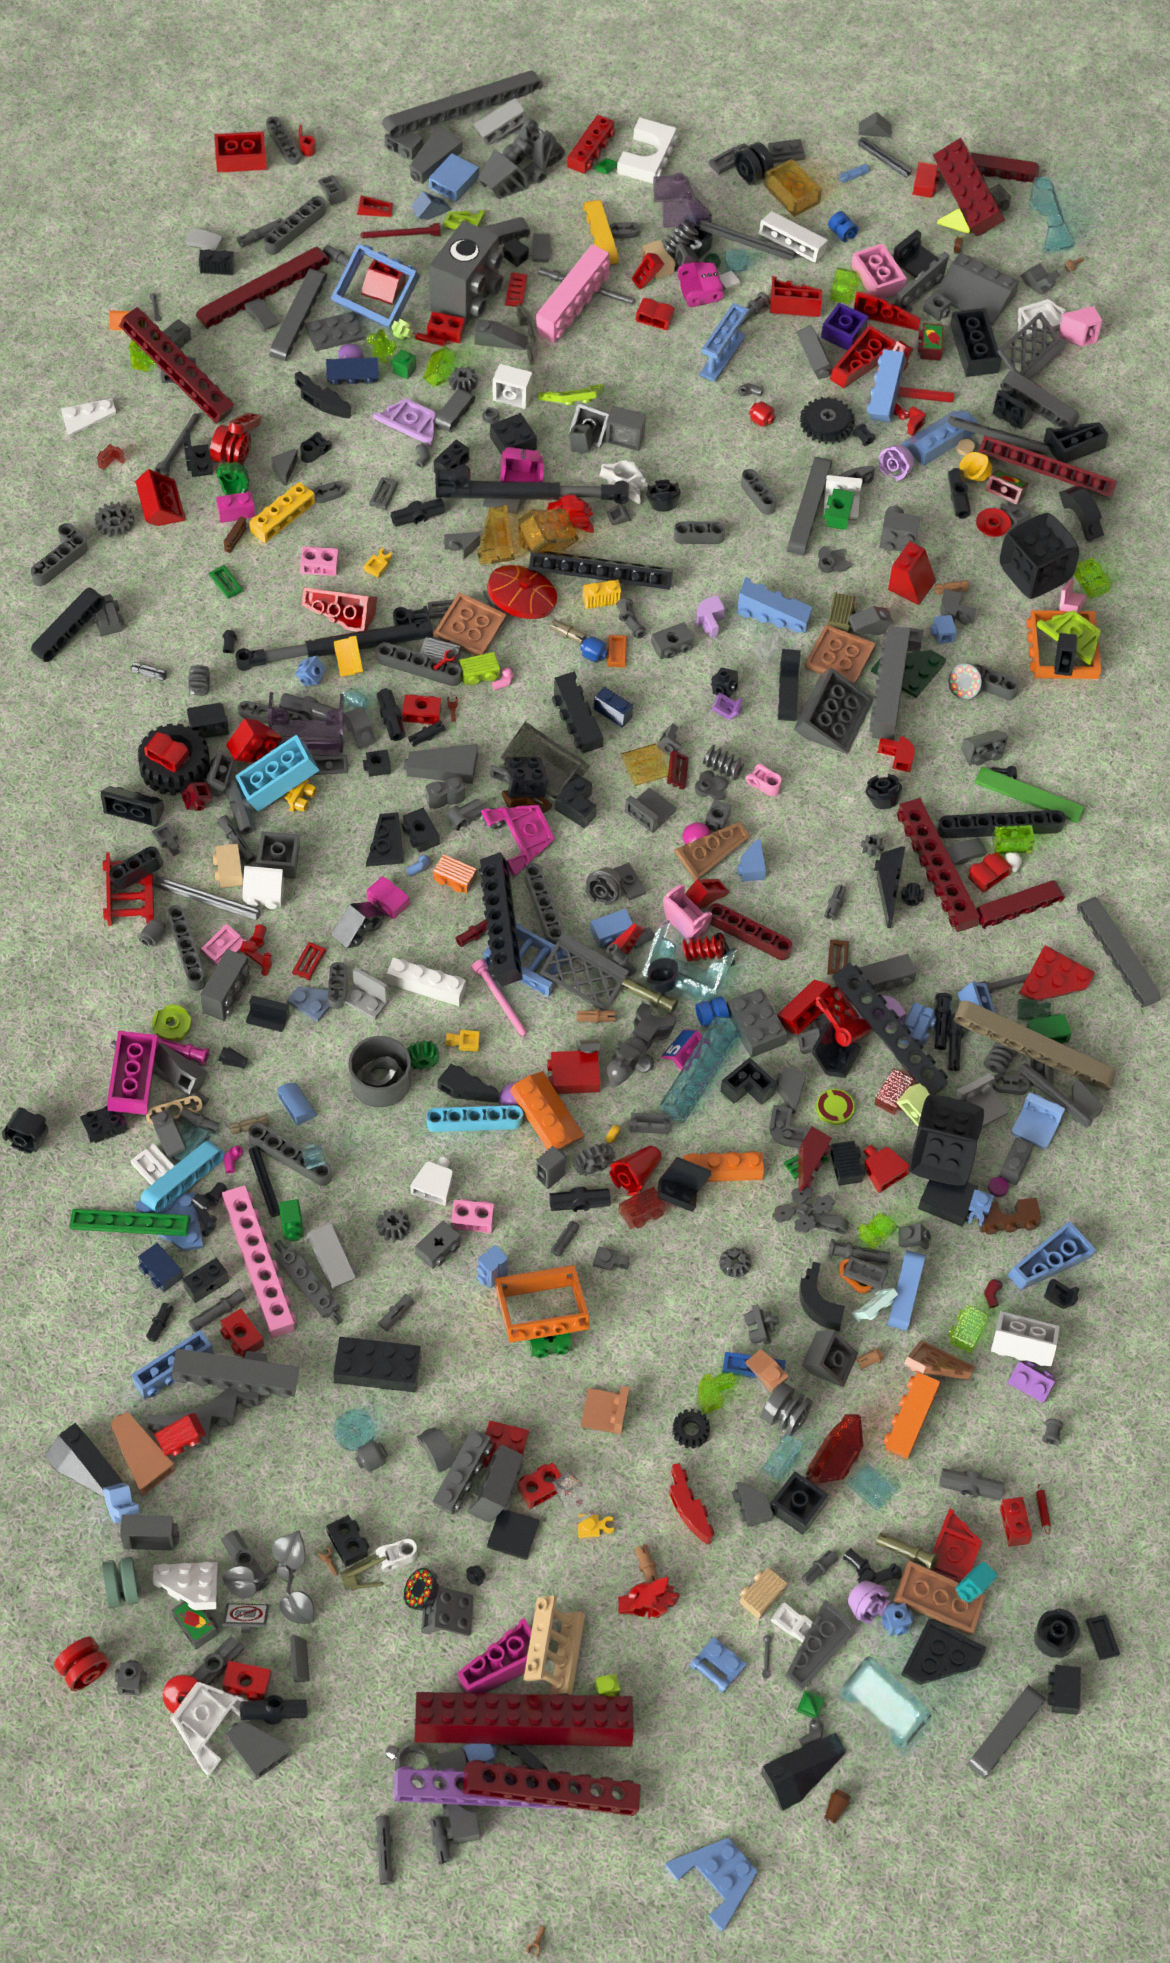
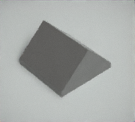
[568,403,609,448]

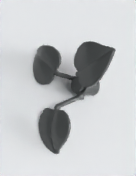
[222,1531,314,1624]

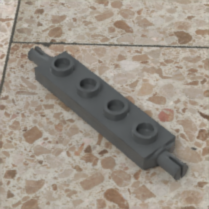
[274,1240,343,1325]

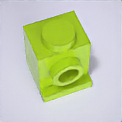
[595,1674,620,1696]

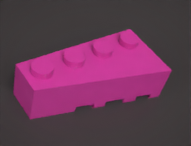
[458,1618,532,1693]

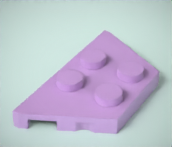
[374,398,435,446]

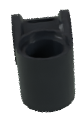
[300,432,333,463]

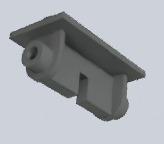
[630,1112,670,1135]

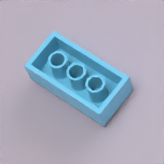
[236,734,320,812]

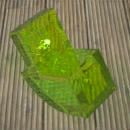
[857,1212,899,1249]
[697,1372,735,1414]

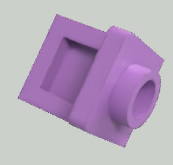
[711,693,743,720]

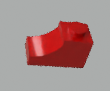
[685,879,729,909]

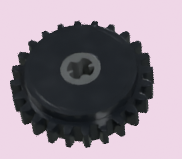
[800,397,855,445]

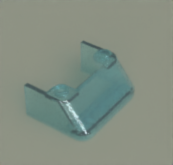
[643,920,736,1003]
[839,1656,932,1757]

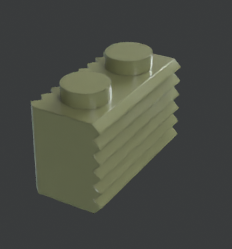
[827,593,858,632]

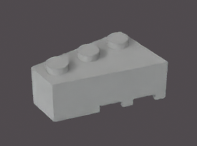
[305,1223,357,1290]

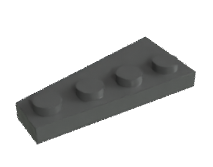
[894,251,949,308]

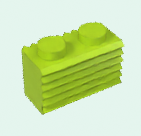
[459,652,500,685]

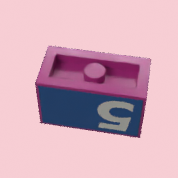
[661,1030,707,1071]

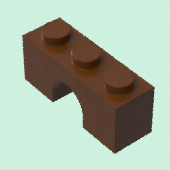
[977,1198,1041,1235]

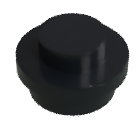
[466,1565,486,1586]

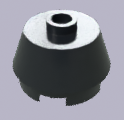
[646,479,681,512]
[865,774,902,809]

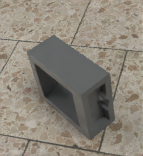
[120,1515,179,1550]

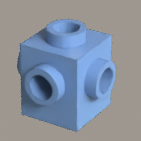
[295,656,328,686]
[881,1603,914,1636]

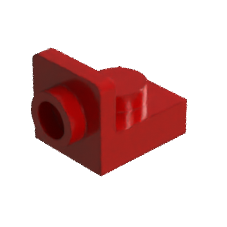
[907,406,926,436]

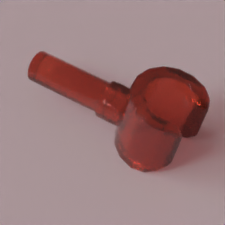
[447,697,458,722]

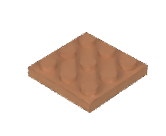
[434,592,507,656]
[804,624,876,685]

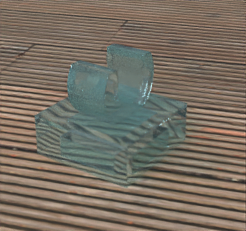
[302,1143,326,1170]

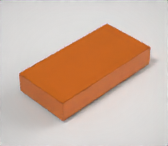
[607,635,627,668]

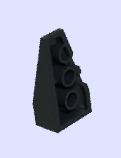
[874,846,905,929]

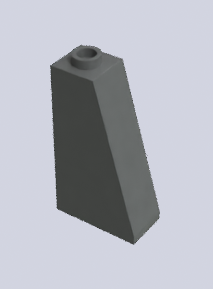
[410,125,462,184]
[403,744,478,784]

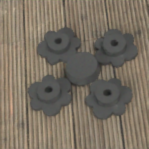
[772,1186,835,1233]

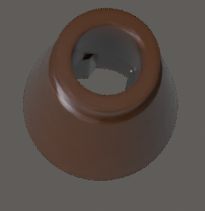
[824,1789,851,1824]

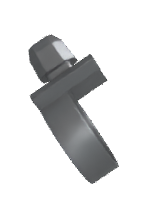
[385,1742,430,1781]

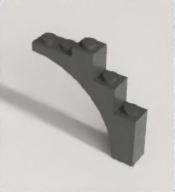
[147,1351,268,1448]

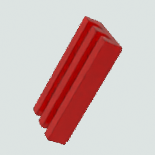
[292,942,326,981]

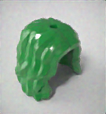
[216,461,250,496]

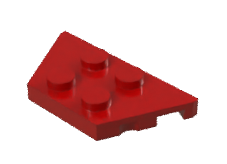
[932,1508,982,1583]

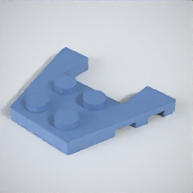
[665,1838,758,1932]

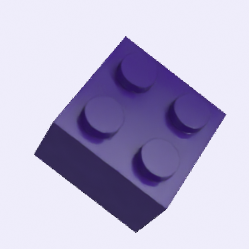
[821,303,869,350]

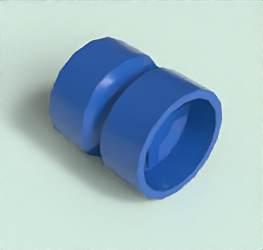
[828,211,859,243]
[695,996,729,1027]

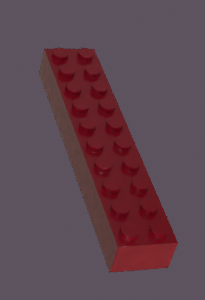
[415,1692,634,1747]

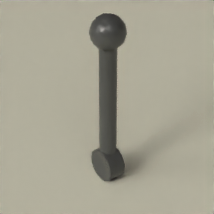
[150,293,161,322]
[762,1635,772,1679]

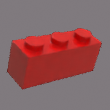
[777,979,836,1035]

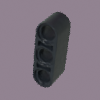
[109,846,164,890]

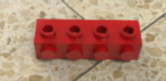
[567,114,616,174]

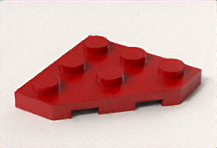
[1019,945,1095,1002]

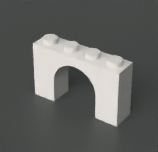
[617,118,678,184]

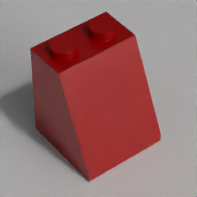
[888,541,936,605]

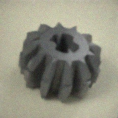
[449,366,478,393]
[188,665,210,696]
[376,1208,411,1242]

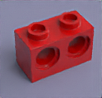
[427,311,465,344]
[517,1462,566,1509]
[1000,1497,1032,1547]

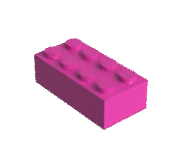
[107,1031,157,1115]

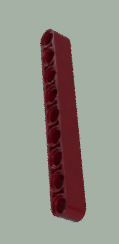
[196,247,330,329]

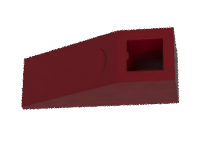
[798,1126,832,1192]

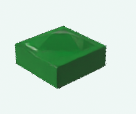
[595,158,618,174]
[796,1691,825,1718]

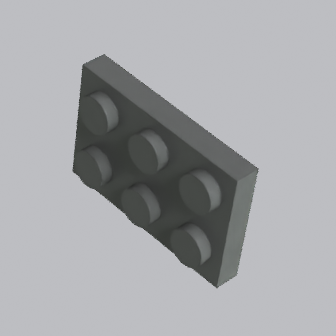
[305,312,364,352]

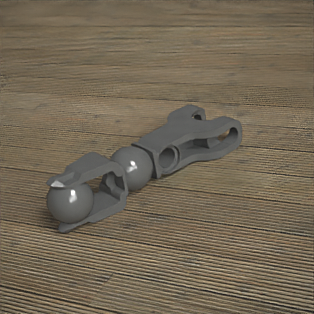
[607,1002,677,1087]

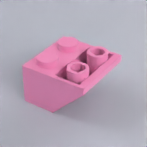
[1058,306,1102,346]

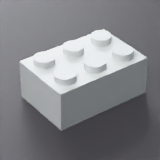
[991,1311,1060,1366]

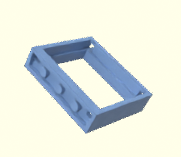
[331,244,420,330]

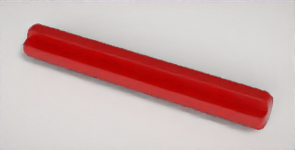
[897,387,954,403]

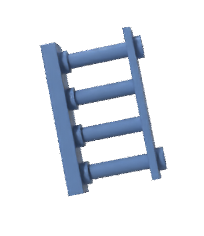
[700,303,749,382]
[483,923,573,997]

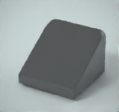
[607,504,632,526]

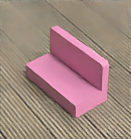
[1060,579,1087,613]

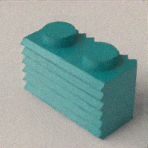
[955,1561,998,1603]

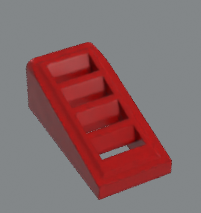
[357,195,393,217]
[631,253,664,290]
[505,272,527,308]
[609,924,645,955]

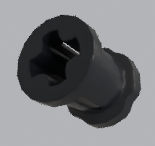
[853,424,876,447]

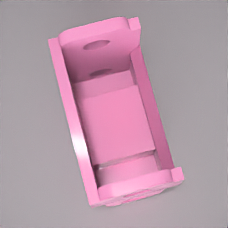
[663,884,712,942]

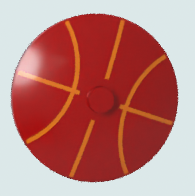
[487,565,558,619]

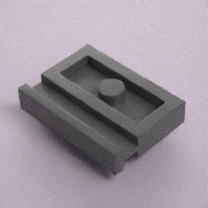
[768,139,805,163]

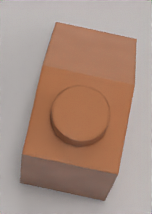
[745,1349,789,1394]

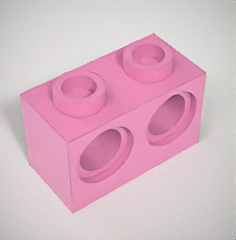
[300,546,339,576]
[451,1199,494,1233]

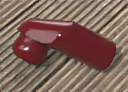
[984,1279,1003,1308]

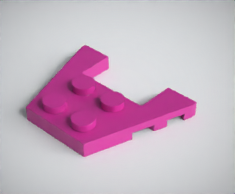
[481,805,555,876]

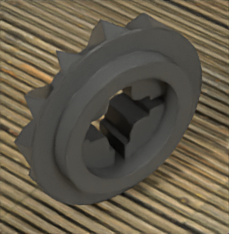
[719,1246,752,1278]

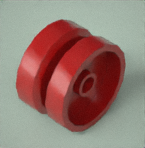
[53,1636,110,1691]

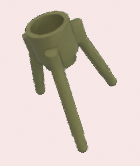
[340,1553,386,1591]

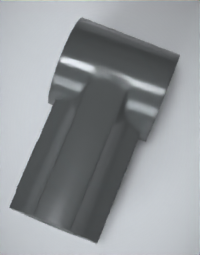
[446,799,485,831]

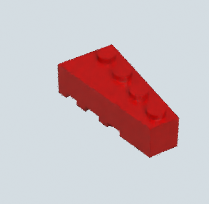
[830,325,896,388]

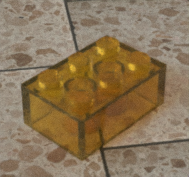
[764,159,822,217]
[518,509,579,553]

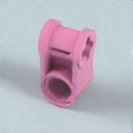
[746,764,781,796]

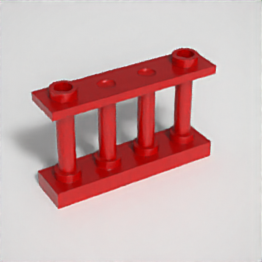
[103,852,154,926]

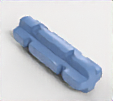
[839,164,869,183]

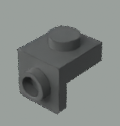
[899,1223,931,1249]

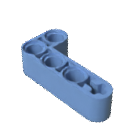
[888,1250,926,1331]

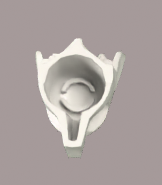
[599,460,648,504]

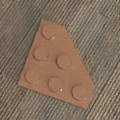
[904,1340,976,1380]

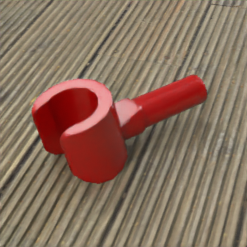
[433,650,456,670]

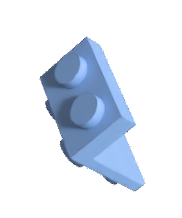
[1011,1092,1065,1149]

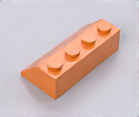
[510,1071,585,1150]

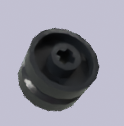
[734,142,774,185]

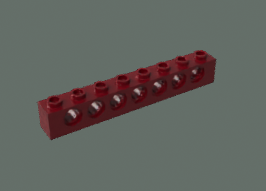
[119,307,235,424]
[979,435,1118,498]
[897,798,980,932]
[463,1760,641,1816]

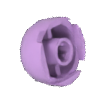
[879,445,914,481]

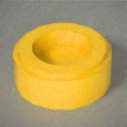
[605,1124,621,1144]

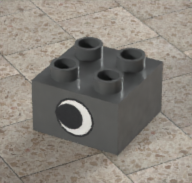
[430,221,504,326]

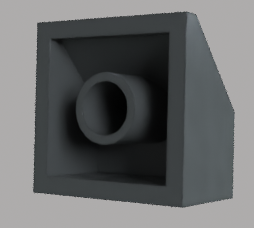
[802,1330,858,1387]

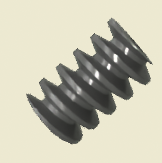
[662,221,699,258]
[703,744,744,780]
[983,1042,1017,1074]

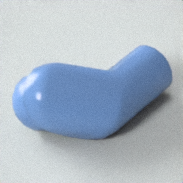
[406,855,431,877]

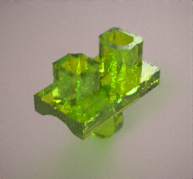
[367,329,397,364]

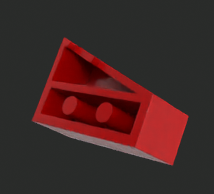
[770,276,822,317]

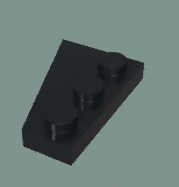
[366,812,404,867]

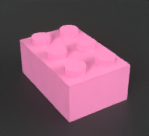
[851,243,906,299]

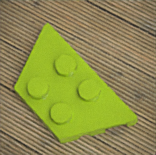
[1037,610,1101,665]

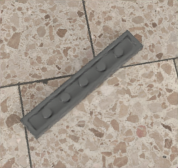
[948,416,1050,454]

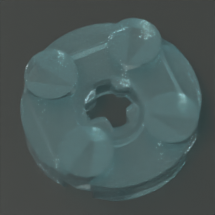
[333,1409,375,1451]

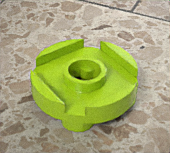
[152,1004,191,1042]

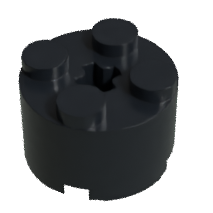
[2,1107,49,1154]
[1034,1609,1080,1658]

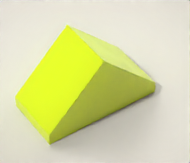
[937,209,971,234]

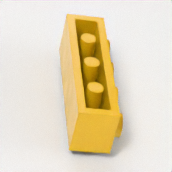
[249,482,315,543]

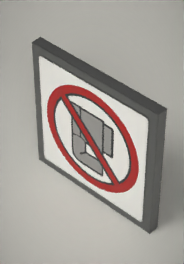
[223,1604,269,1633]

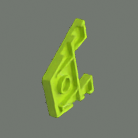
[537,384,604,405]

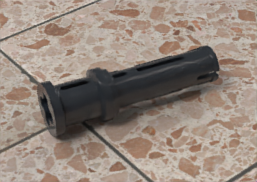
[934,993,952,1050]
[947,1013,964,1071]

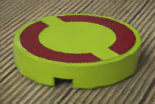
[816,1089,855,1126]

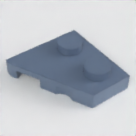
[287,986,339,1022]

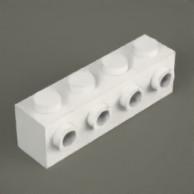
[758,211,828,262]
[387,958,466,1006]

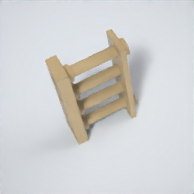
[524,1596,585,1695]

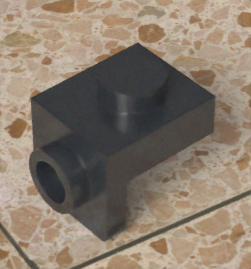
[1044,1279,1079,1309]

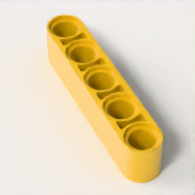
[583,199,619,265]

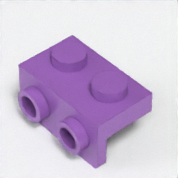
[1007,1360,1057,1403]

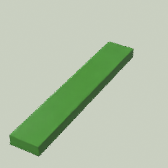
[974,767,1085,824]

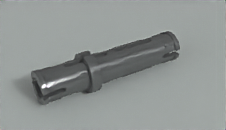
[237,218,283,247]
[218,815,256,864]
[188,1288,246,1332]
[375,1815,393,1885]

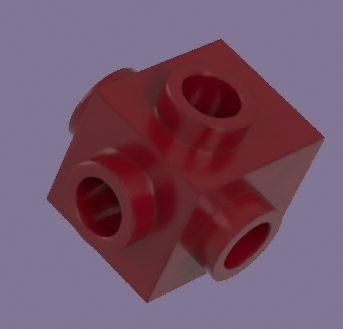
[181,782,213,811]

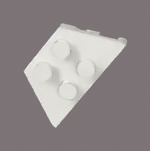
[1017,299,1065,341]

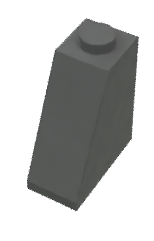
[796,324,833,380]
[225,1721,292,1780]

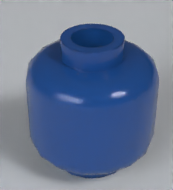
[580,636,608,663]

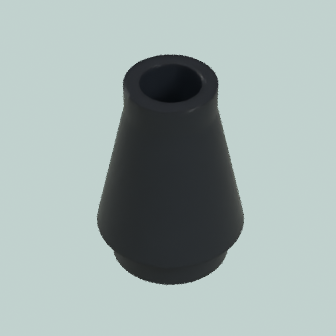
[218,1047,249,1069]

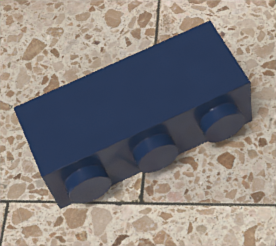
[326,357,379,385]

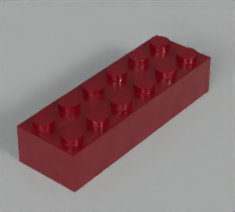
[933,138,1005,237]

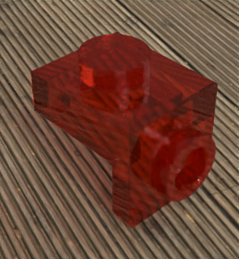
[97,444,125,470]

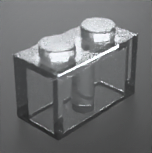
[552,1471,595,1524]

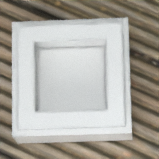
[719,270,740,291]

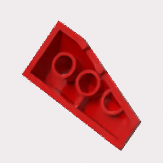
[854,291,921,331]
[302,587,377,632]

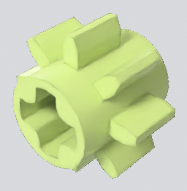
[391,319,413,340]

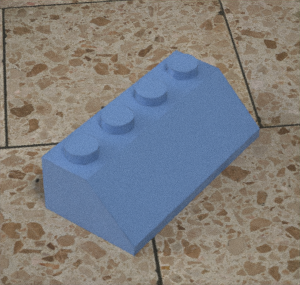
[901,411,978,466]

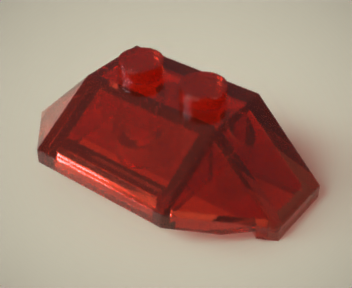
[806,1414,864,1483]

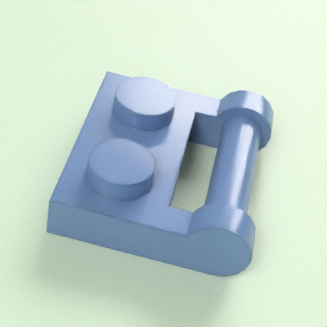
[689,1637,747,1693]

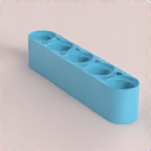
[427,1105,523,1132]
[141,1141,225,1212]

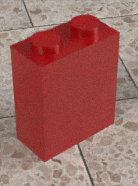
[547,1050,600,1094]

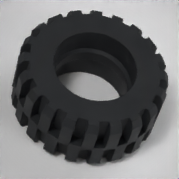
[138,723,210,796]

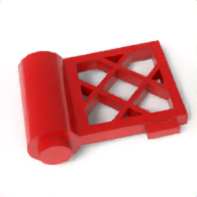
[815,986,872,1047]

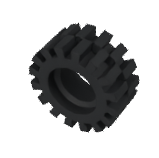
[672,1409,710,1449]

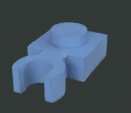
[968,1190,994,1227]

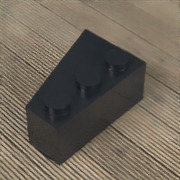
[1044,422,1109,463]

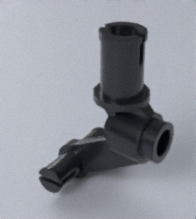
[191,1182,227,1237]
[843,1548,902,1584]

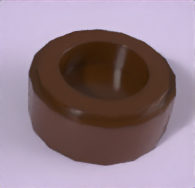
[954,236,963,254]

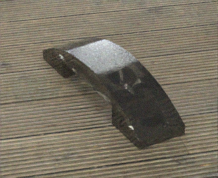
[517,304,538,366]

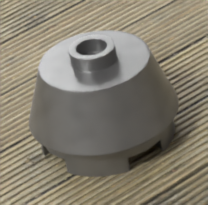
[585,867,622,905]

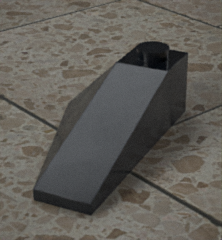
[44,1423,124,1498]
[761,1733,847,1811]

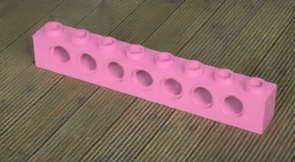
[222,1185,297,1338]

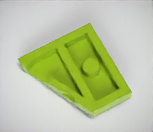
[444,210,485,230]

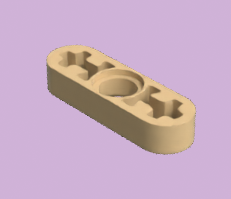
[146,1096,202,1125]

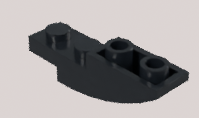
[294,371,351,419]

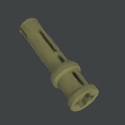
[621,977,679,1015]
[875,1532,939,1571]

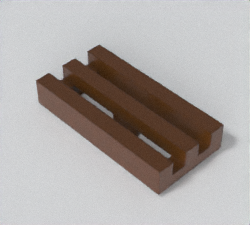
[224,516,247,553]
[827,940,849,975]

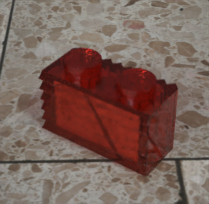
[874,1068,914,1115]
[618,1186,665,1229]

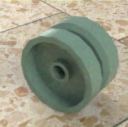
[102,1556,139,1609]

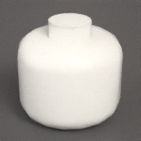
[1004,852,1022,872]

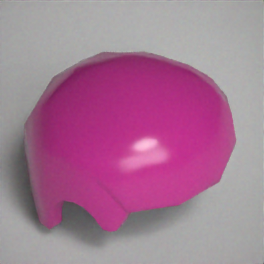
[682,822,711,844]

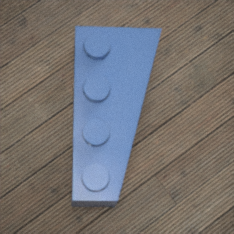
[737,577,813,633]

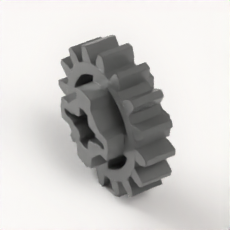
[95,502,134,537]
[573,1143,616,1176]

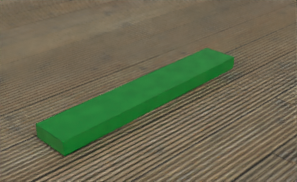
[69,1209,191,1236]

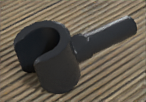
[991,766,1017,779]

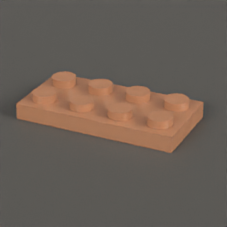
[894,1561,986,1635]

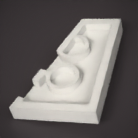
[61,398,116,438]

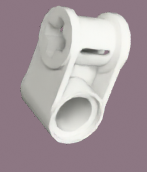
[376,1539,418,1572]

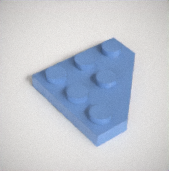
[135,1192,203,1251]

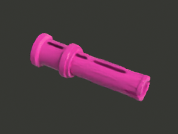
[157,1037,210,1065]

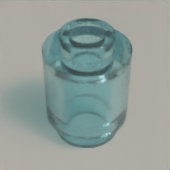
[342,687,370,711]

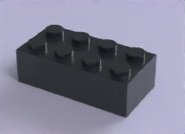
[950,308,1002,377]
[333,1336,421,1392]

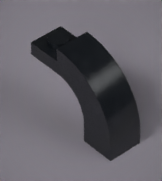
[1059,486,1104,541]
[799,1262,845,1331]

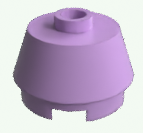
[848,1581,890,1624]

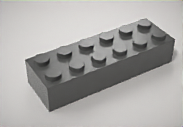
[869,626,910,741]

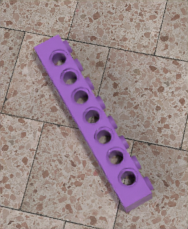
[393,1766,570,1809]

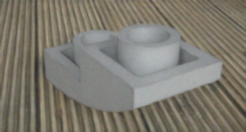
[184,228,224,251]

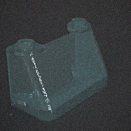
[1029,177,1075,254]

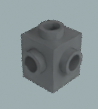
[115,1660,147,1696]

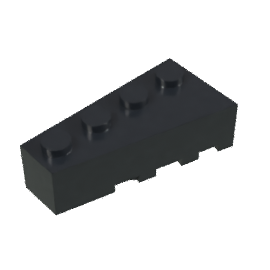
[552,671,603,753]

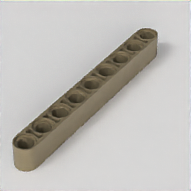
[954,1000,1116,1091]

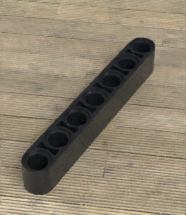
[937,810,1066,839]

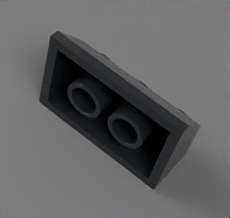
[100,786,164,827]

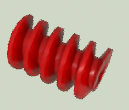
[682,934,724,962]

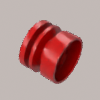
[210,425,251,466]

